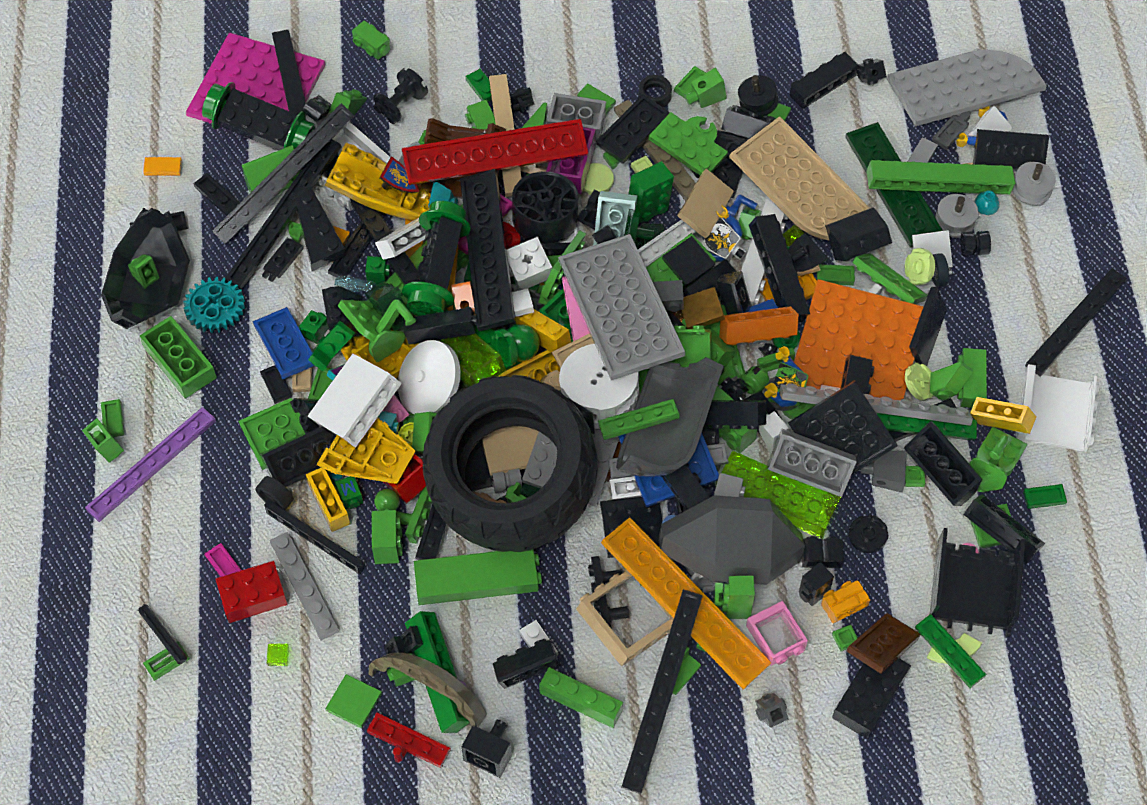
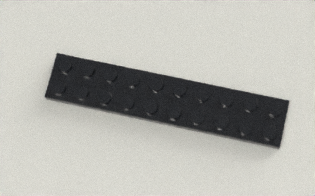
[460,169,516,332]

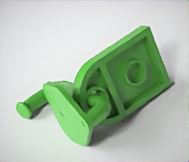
[338,300,416,362]
[970,427,1028,492]

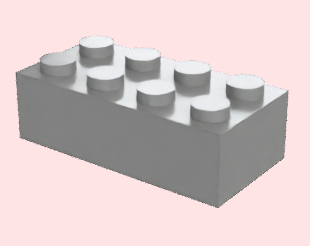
[767,429,857,497]

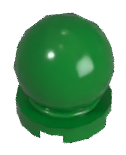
[491,324,540,368]

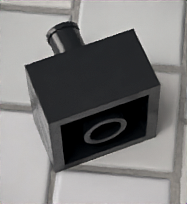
[461,719,512,778]

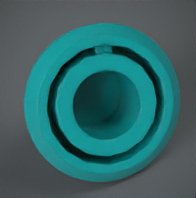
[974,191,1000,215]

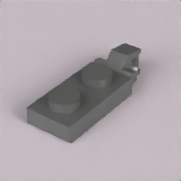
[932,111,972,151]

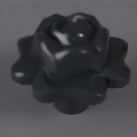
[758,343,777,357]

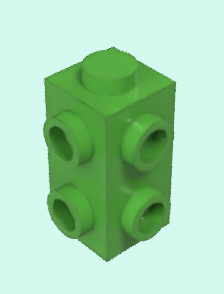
[352,20,390,60]

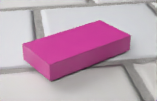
[204,543,241,577]

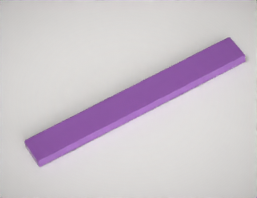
[85,407,216,522]

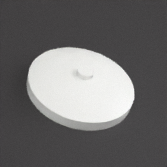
[398,340,460,414]

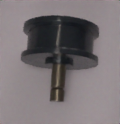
[738,75,779,116]

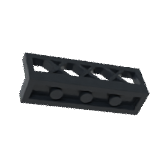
[963,495,1045,564]

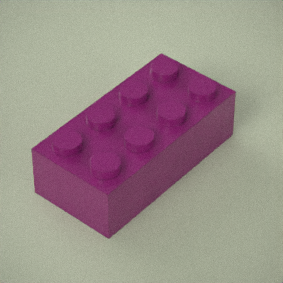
[546,127,596,194]

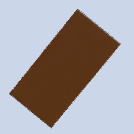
[847,613,921,674]

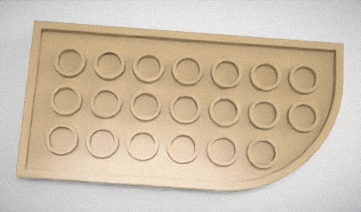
[729,116,869,240]

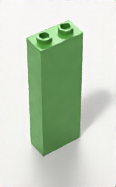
[414,549,542,606]

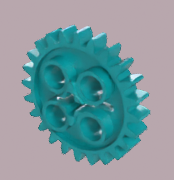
[183,277,245,333]

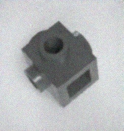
[755,693,789,728]

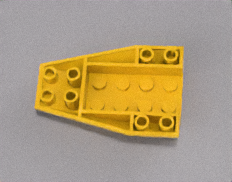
[324,142,431,220]

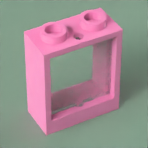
[746,601,808,666]

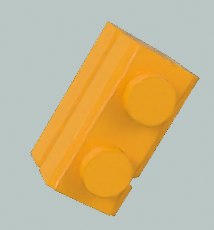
[821,581,870,624]

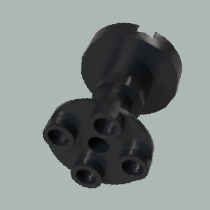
[373,68,428,124]

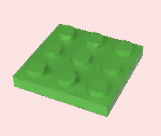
[238,398,305,470]

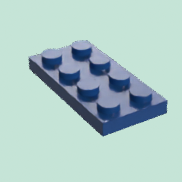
[253,307,315,379]

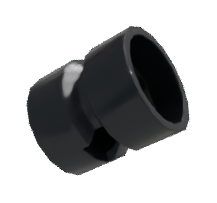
[960,231,991,256]

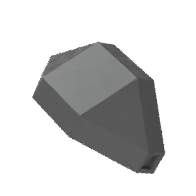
[658,495,805,585]

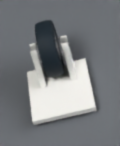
[912,230,953,287]

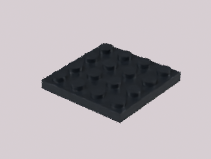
[788,380,898,475]

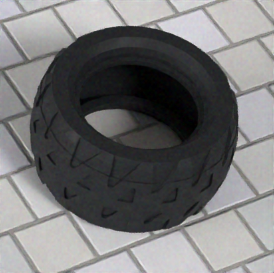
[423,375,598,552]

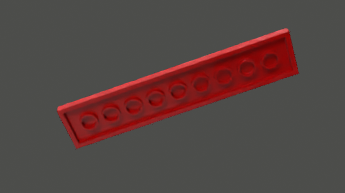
[402,119,588,185]

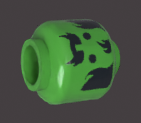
[741,366,769,394]

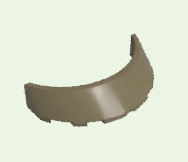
[369,653,487,727]

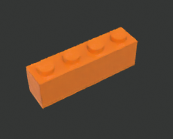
[719,306,799,345]

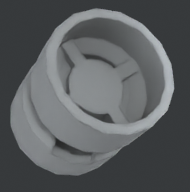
[491,468,522,493]

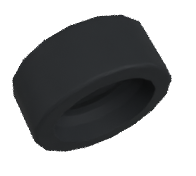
[638,75,672,107]
[255,476,294,510]

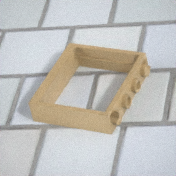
[576,569,674,666]

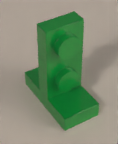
[308,321,355,371]

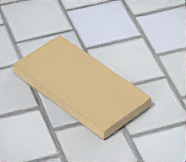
[677,169,734,239]

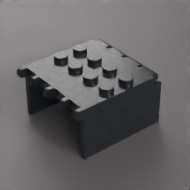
[930,528,1025,637]

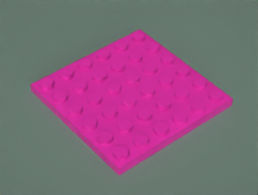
[186,33,326,123]

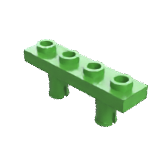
[396,487,432,544]

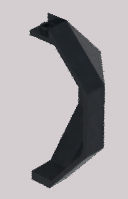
[101,208,190,329]

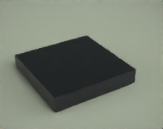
[662,236,715,287]

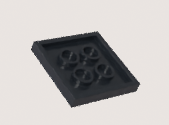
[600,497,663,558]

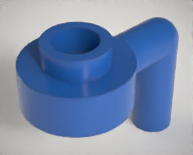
[726,195,757,216]

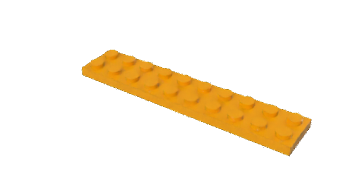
[601,517,771,690]

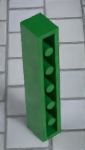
[405,611,470,733]

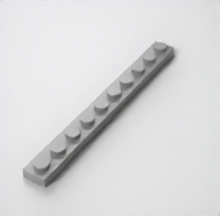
[779,384,973,426]

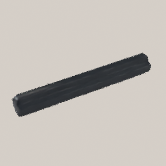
[138,604,187,665]

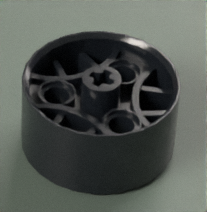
[512,171,578,243]

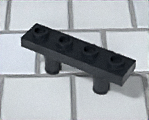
[588,556,629,629]

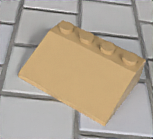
[480,426,539,476]

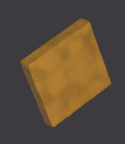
[682,287,725,330]

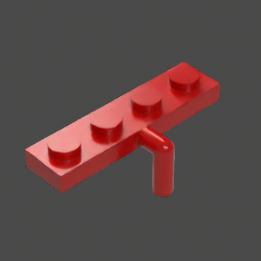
[367,713,451,768]

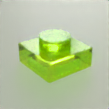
[782,225,804,246]
[267,644,289,666]

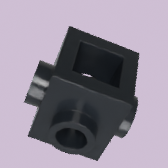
[857,58,887,85]
[720,376,749,400]

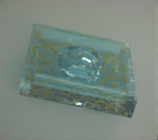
[334,275,376,292]

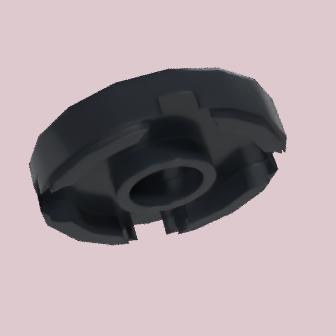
[849,515,888,553]

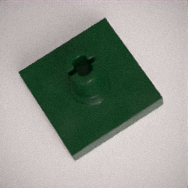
[624,209,654,243]

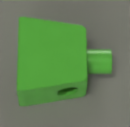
[684,68,727,108]

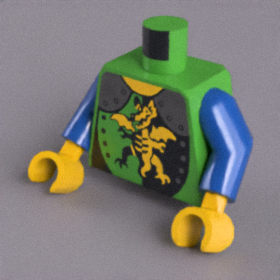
[764,346,817,408]

